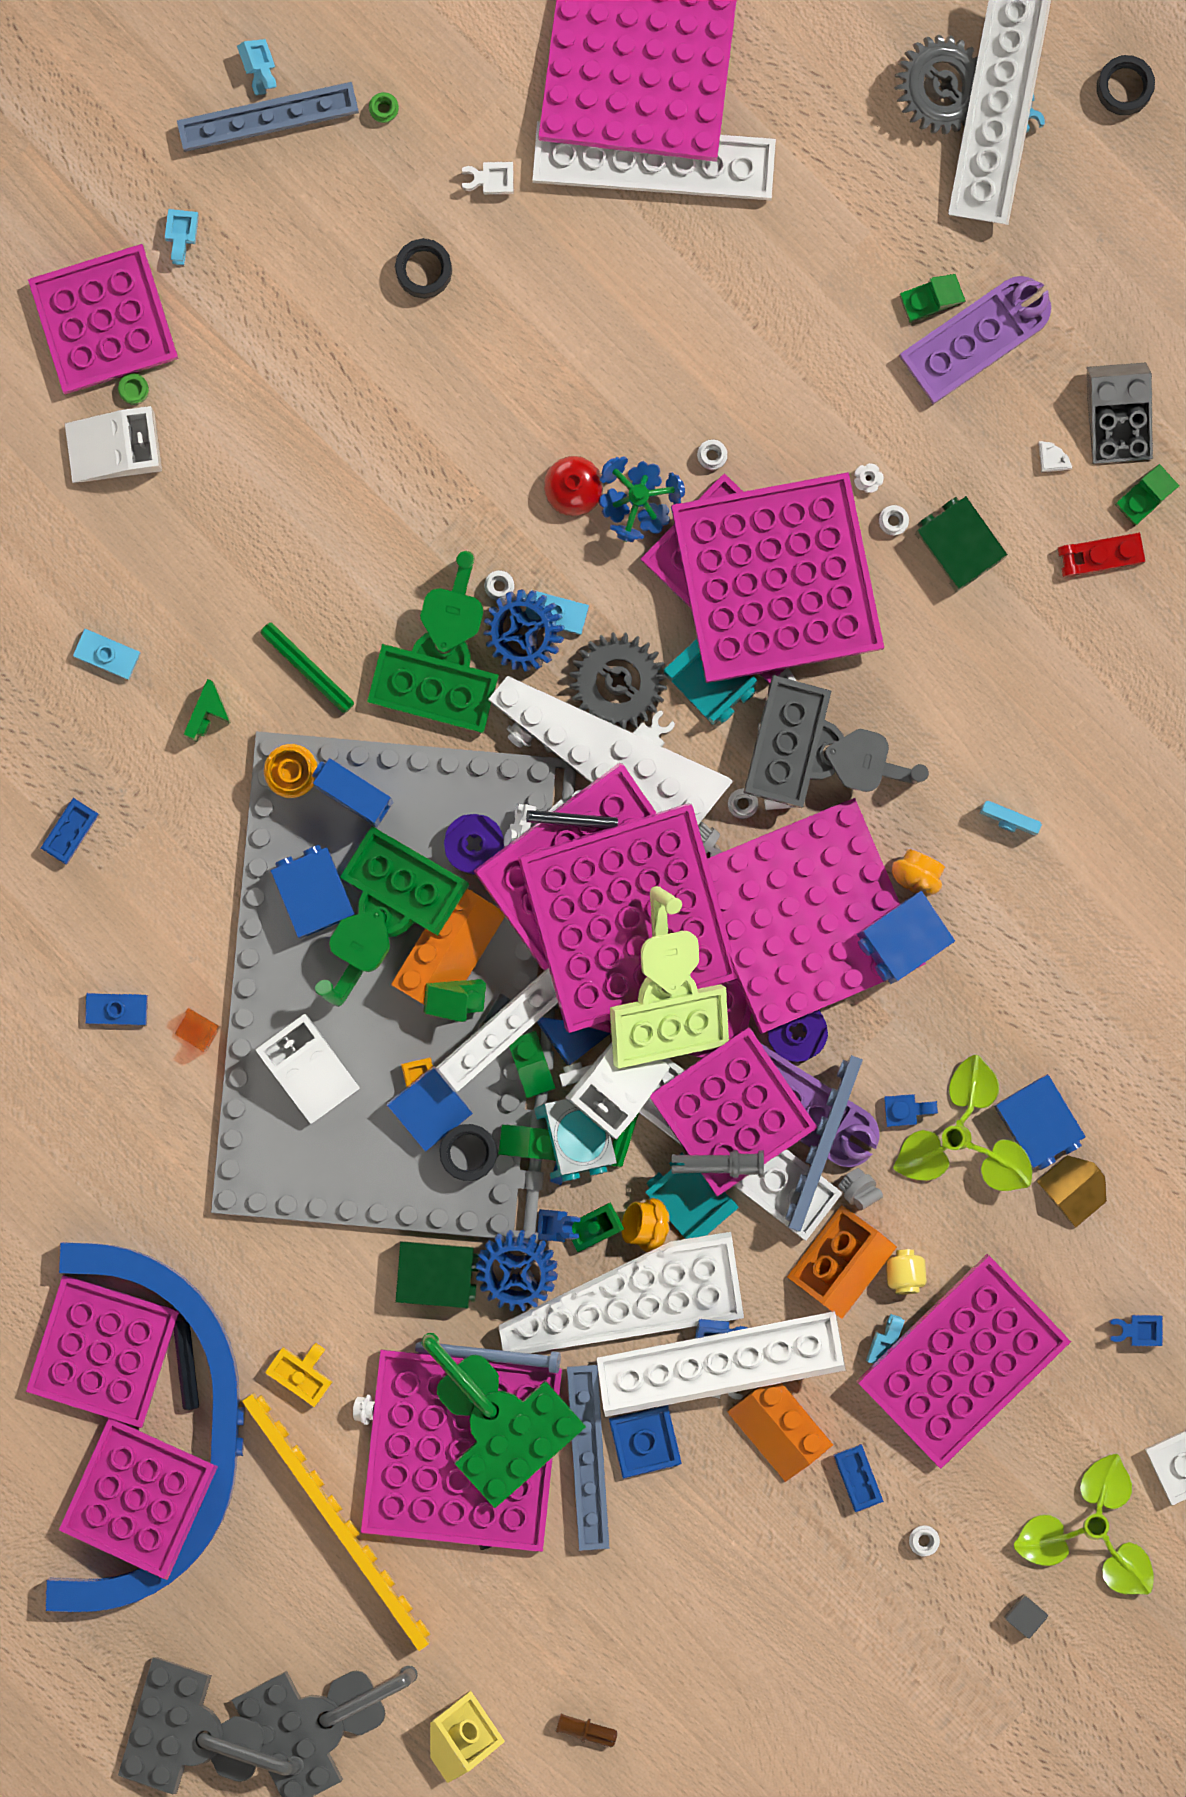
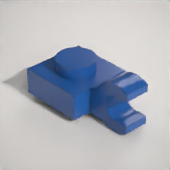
[884,1094,938,1127]

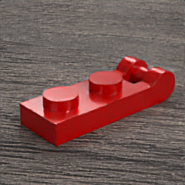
[1057,532,1146,577]

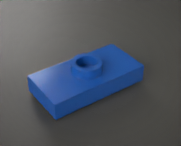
[41,798,100,865]
[85,993,148,1025]
[833,1444,884,1512]

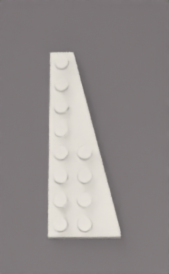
[488,676,733,825]

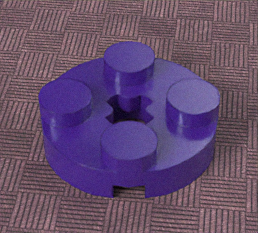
[444,814,504,875]
[767,1010,828,1062]

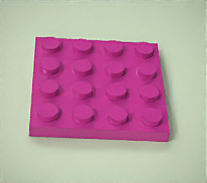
[28,244,179,395]
[649,1027,818,1196]
[26,1275,179,1428]
[59,1418,218,1580]

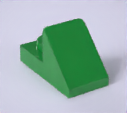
[899,274,966,323]
[1115,464,1180,526]
[183,679,231,742]
[423,979,486,1022]
[509,1031,555,1098]
[498,1124,556,1161]
[571,1202,624,1252]

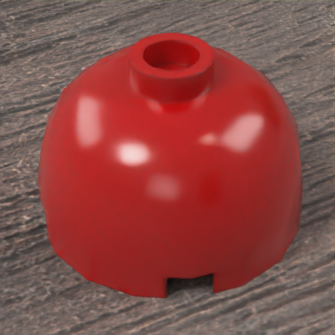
[544,456,603,517]

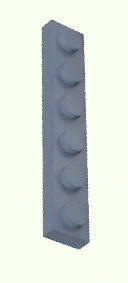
[177,82,359,152]
[785,1055,863,1232]
[567,1365,610,1551]

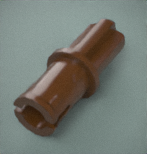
[556,1713,617,1748]

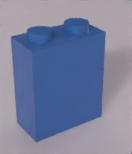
[312,758,394,827]
[271,845,355,939]
[857,891,955,984]
[994,1074,1086,1170]

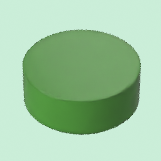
[118,373,149,405]

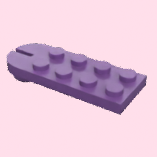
[899,276,1051,405]
[761,1044,879,1167]

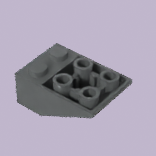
[1086,362,1153,464]

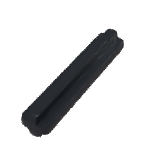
[173,1320,199,1410]

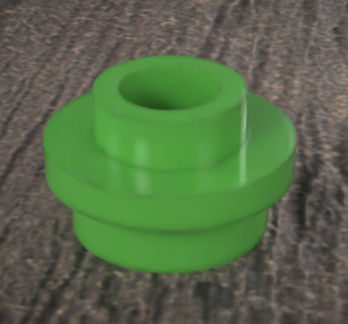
[369,92,399,123]

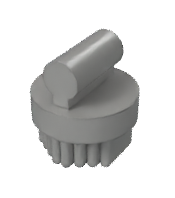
[698,822,722,857]
[839,1168,883,1211]

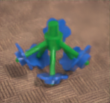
[599,456,685,542]

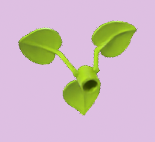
[893,1054,1032,1191]
[1014,1454,1154,1595]

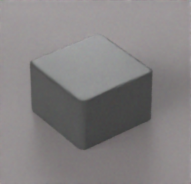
[1004,1594,1048,1639]

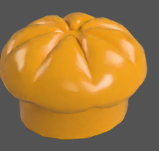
[264,744,318,798]
[892,849,945,896]
[621,1198,670,1252]

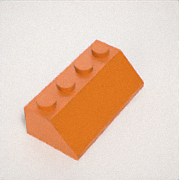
[391,888,505,1005]

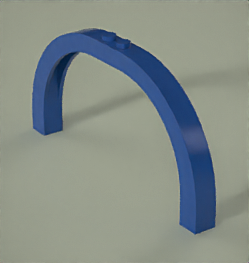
[46,1242,245,1612]

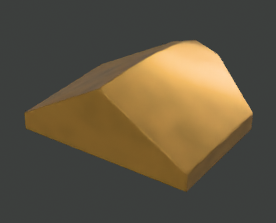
[1036,1155,1107,1228]

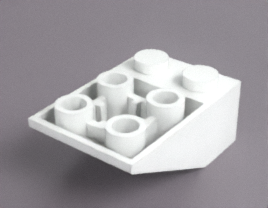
[65,406,162,483]
[255,1014,360,1124]
[565,1042,670,1139]

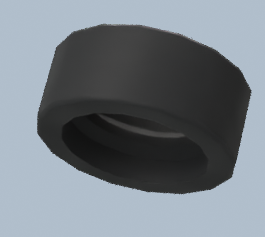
[1097,55,1155,115]
[395,238,452,299]
[439,1124,497,1181]

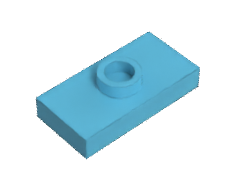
[525,590,589,635]
[73,629,141,680]
[980,801,1042,836]

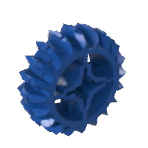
[483,589,565,671]
[476,1230,558,1312]

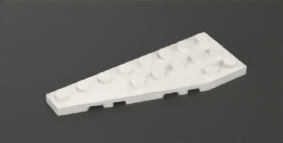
[499,1232,744,1353]

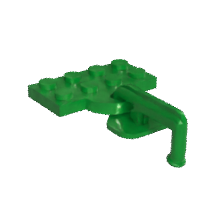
[367,551,499,733]
[315,826,470,1007]
[421,1333,586,1508]

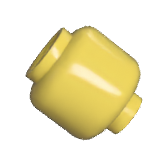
[886,1249,927,1295]

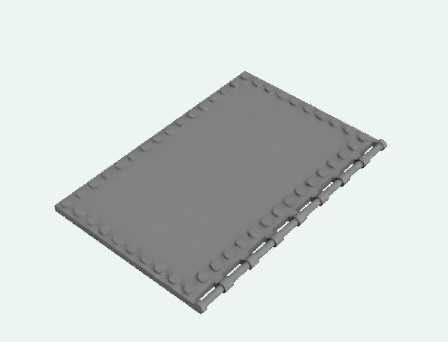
[211,731,576,1242]

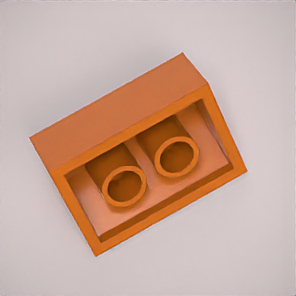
[787,1205,897,1319]
[727,1383,833,1482]

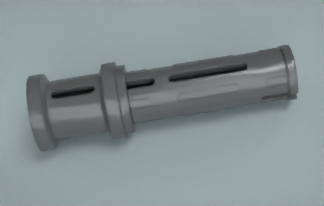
[672,1150,764,1178]

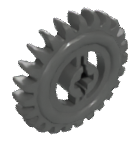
[894,35,978,135]
[569,632,668,730]

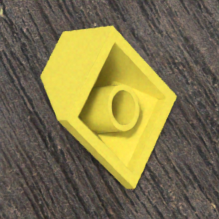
[430,1691,505,1783]

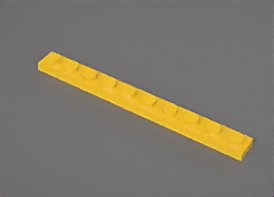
[242,1393,431,1651]

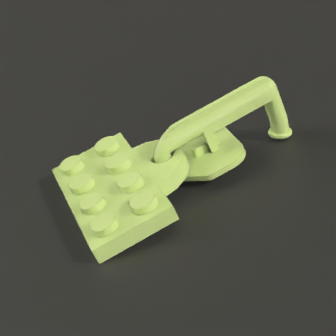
[610,886,729,1069]

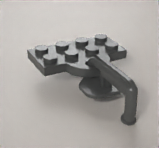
[743,675,929,808]
[118,1657,304,1795]
[232,1666,418,1797]

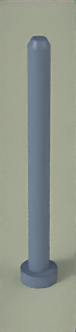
[415,1341,561,1374]

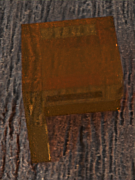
[175,1008,221,1053]

